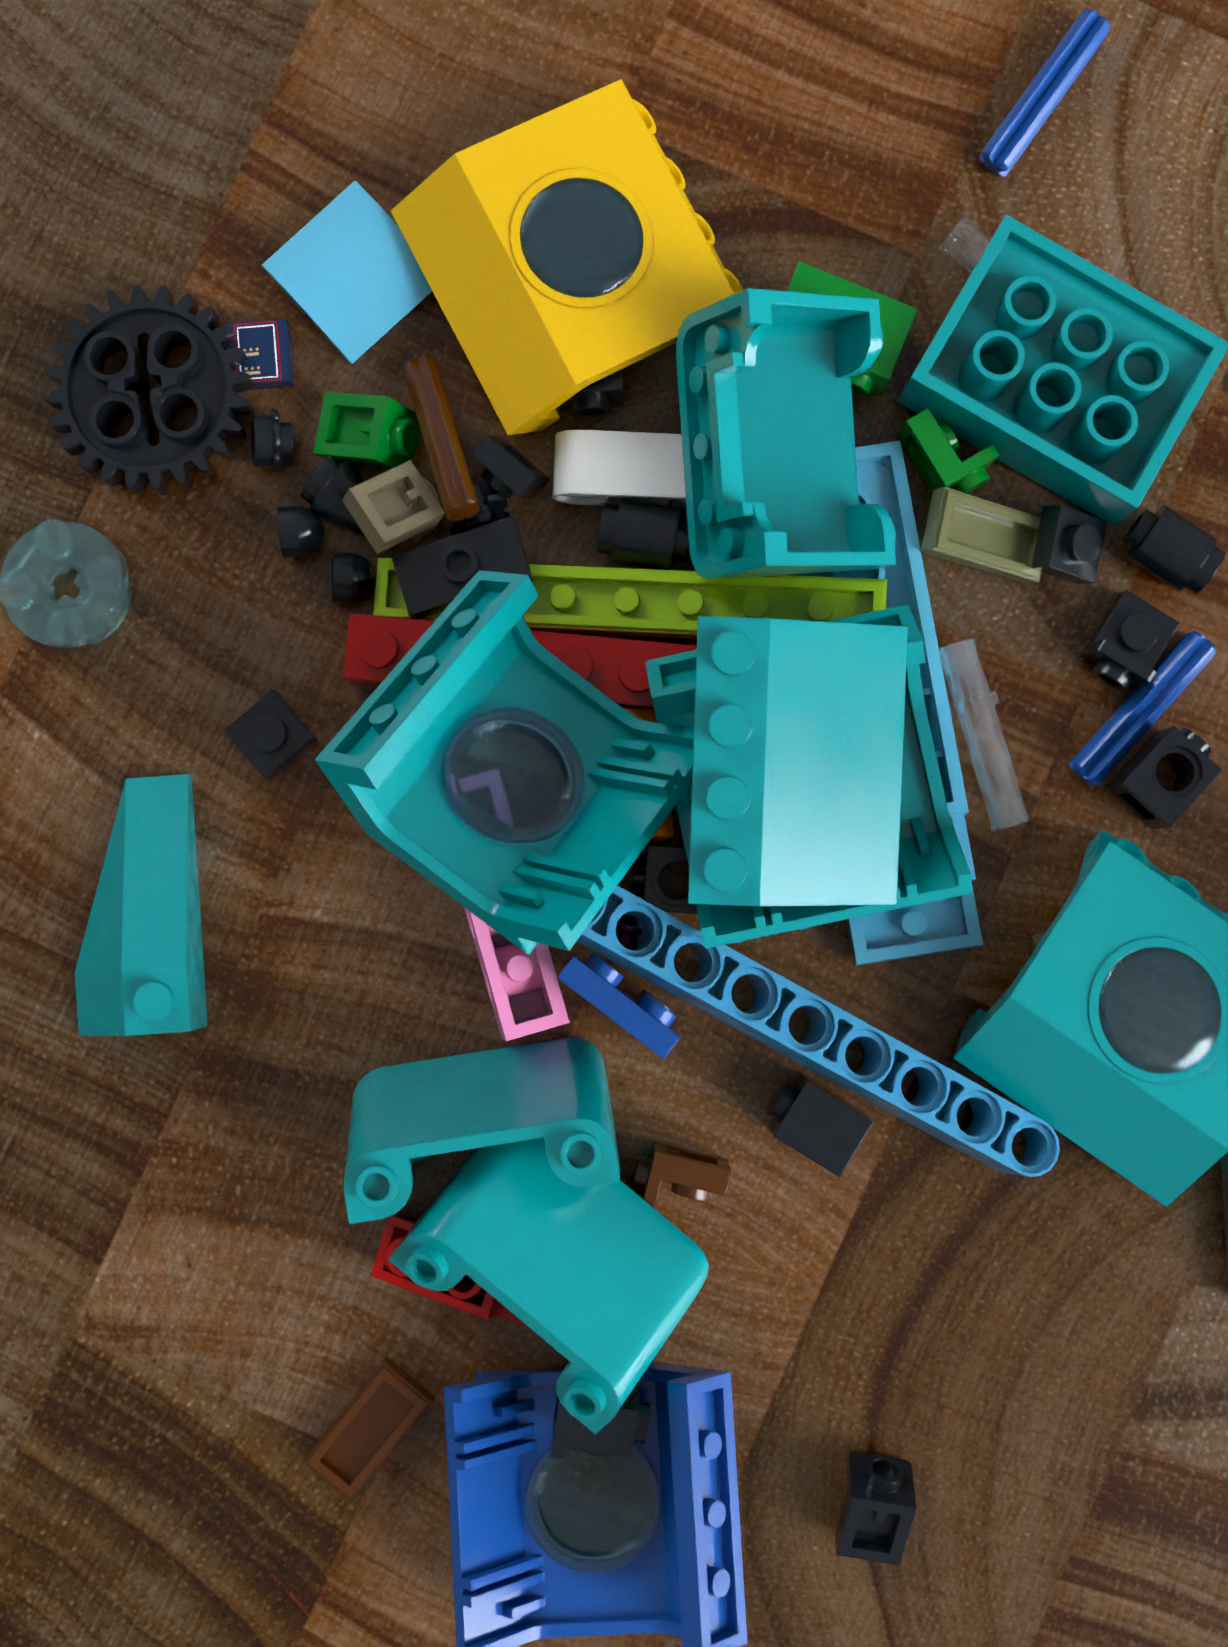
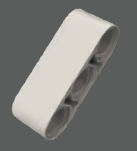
[552,430,687,510]

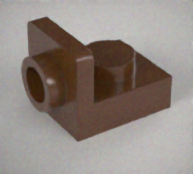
[631,1141,731,1209]

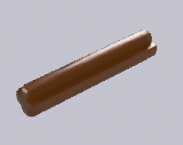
[403,355,480,522]

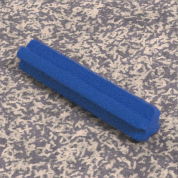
[979,9,1110,177]
[1069,630,1216,786]

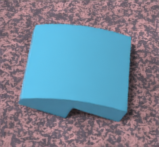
[261,180,432,364]

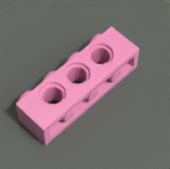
[449,770,570,1041]

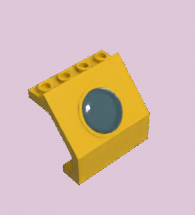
[391,79,743,435]

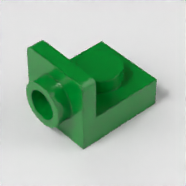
[313,392,420,470]
[895,408,1000,496]

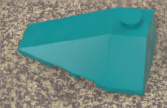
[75,774,208,1036]

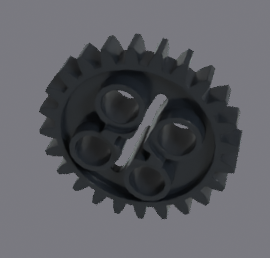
[43,285,255,495]

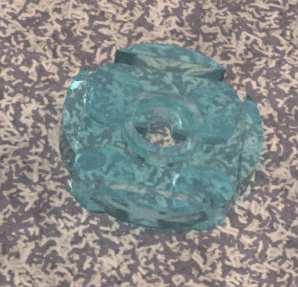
[0,519,131,649]

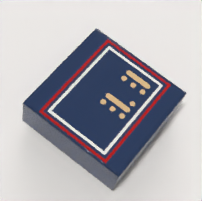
[224,319,295,390]

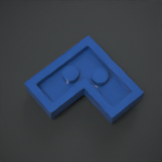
[557,953,680,1060]

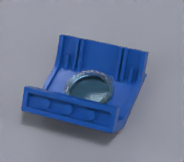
[444,1362,748,1647]

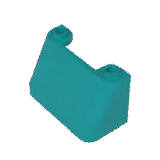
[676,288,896,578]
[344,1037,620,1224]
[388,1138,709,1434]

